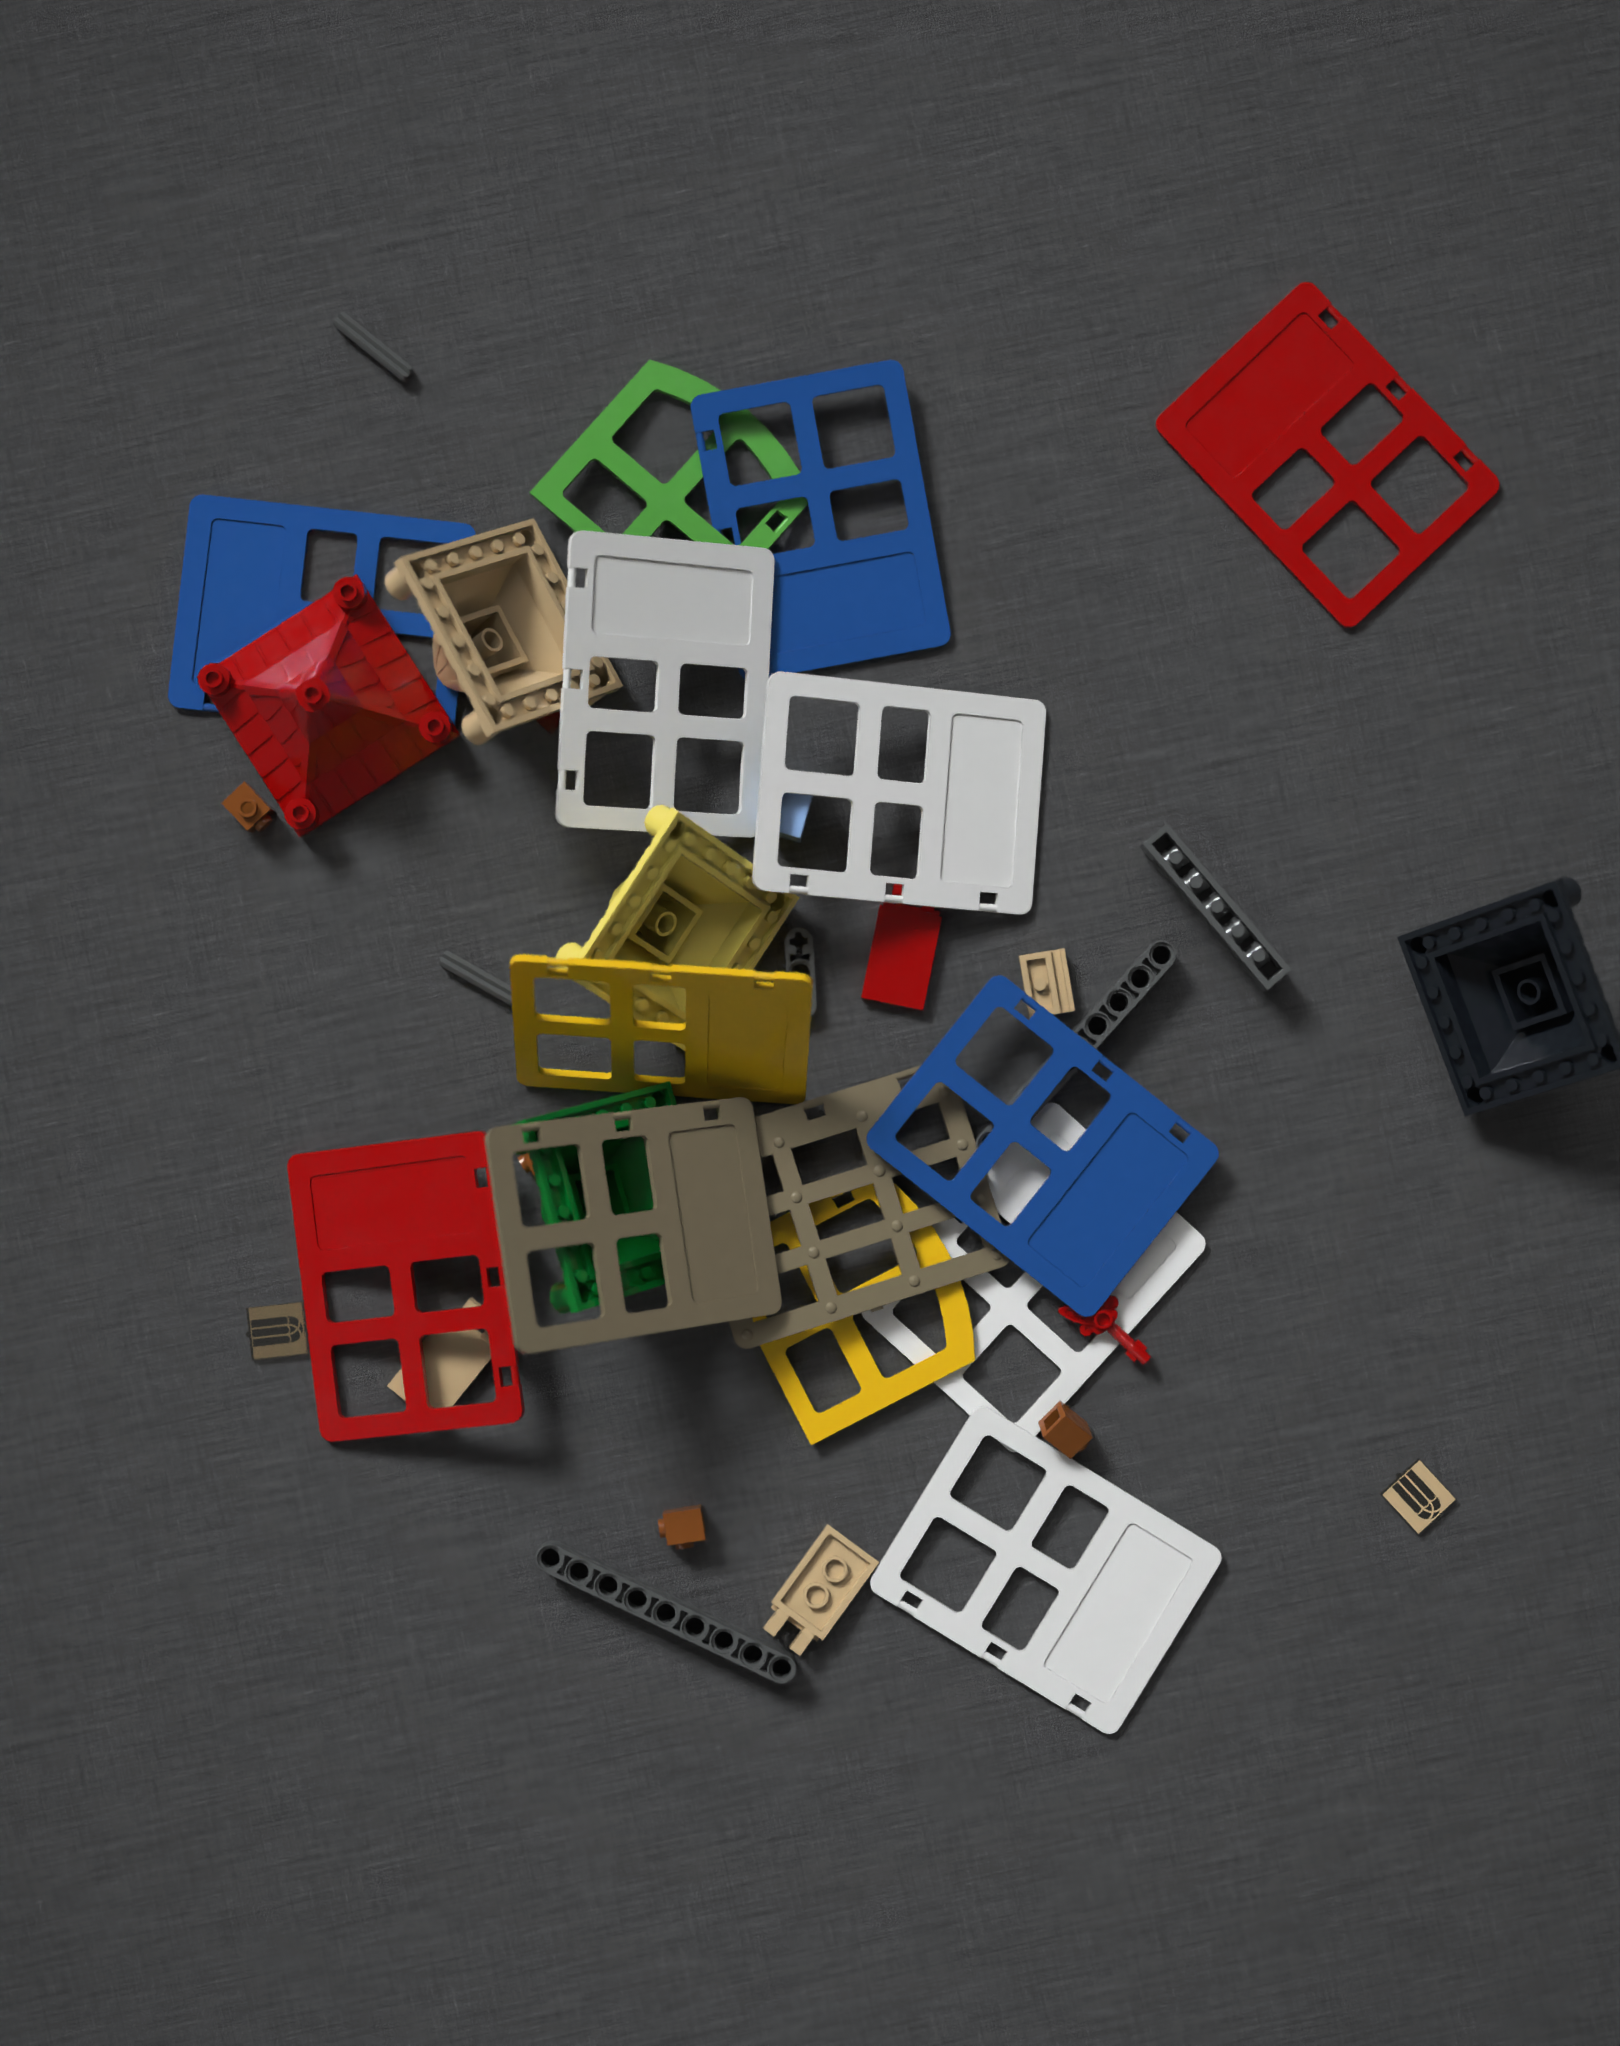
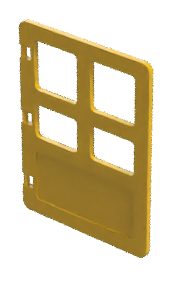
[509,954,813,1104]

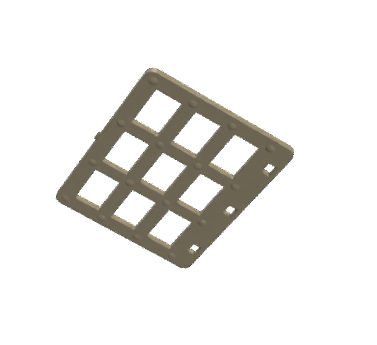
[728,1065,1010,1349]

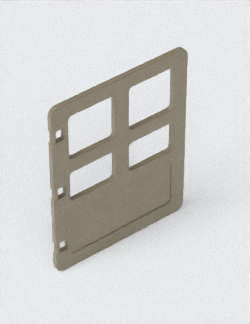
[485,1097,782,1354]

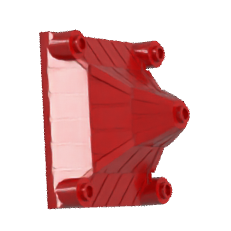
[196,574,461,838]

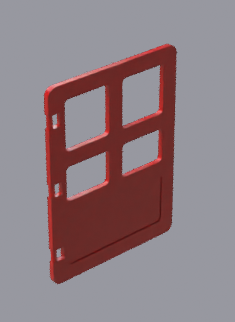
[1155,282,1500,628]
[287,1131,525,1442]

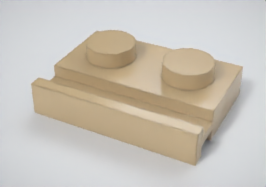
[1018,948,1075,1019]

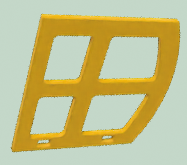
[752,1182,975,1445]

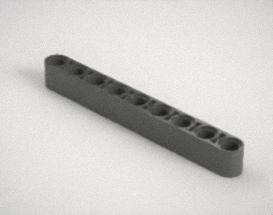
[975,940,1176,1149]
[536,1540,796,1684]

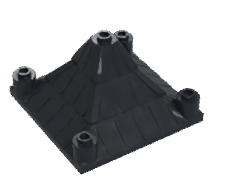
[1397,877,1620,1116]

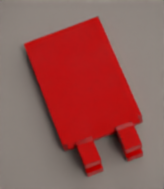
[861,884,942,1010]

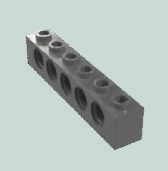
[1139,823,1292,991]

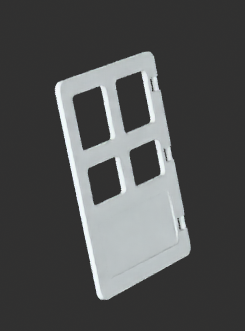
[555,530,775,838]
[752,671,1046,915]
[862,1103,1206,1452]
[870,1406,1222,1734]

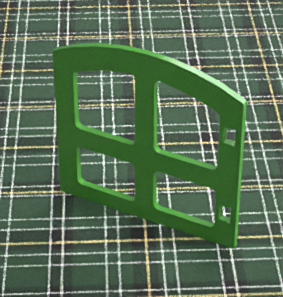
[530,359,808,549]

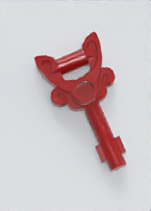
[1058,1295,1151,1365]

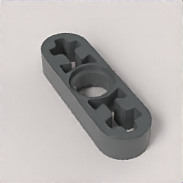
[785,927,817,1016]

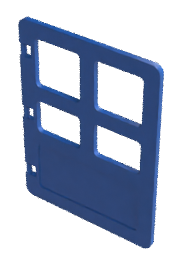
[691,360,951,679]
[168,494,476,725]
[866,975,1219,1317]

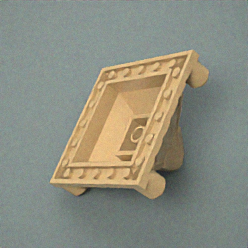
[385,518,623,745]

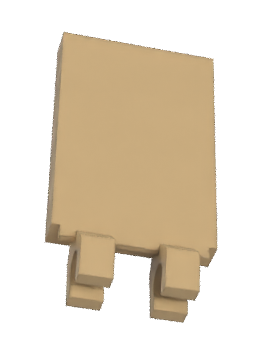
[387,1297,491,1408]
[763,1524,879,1656]

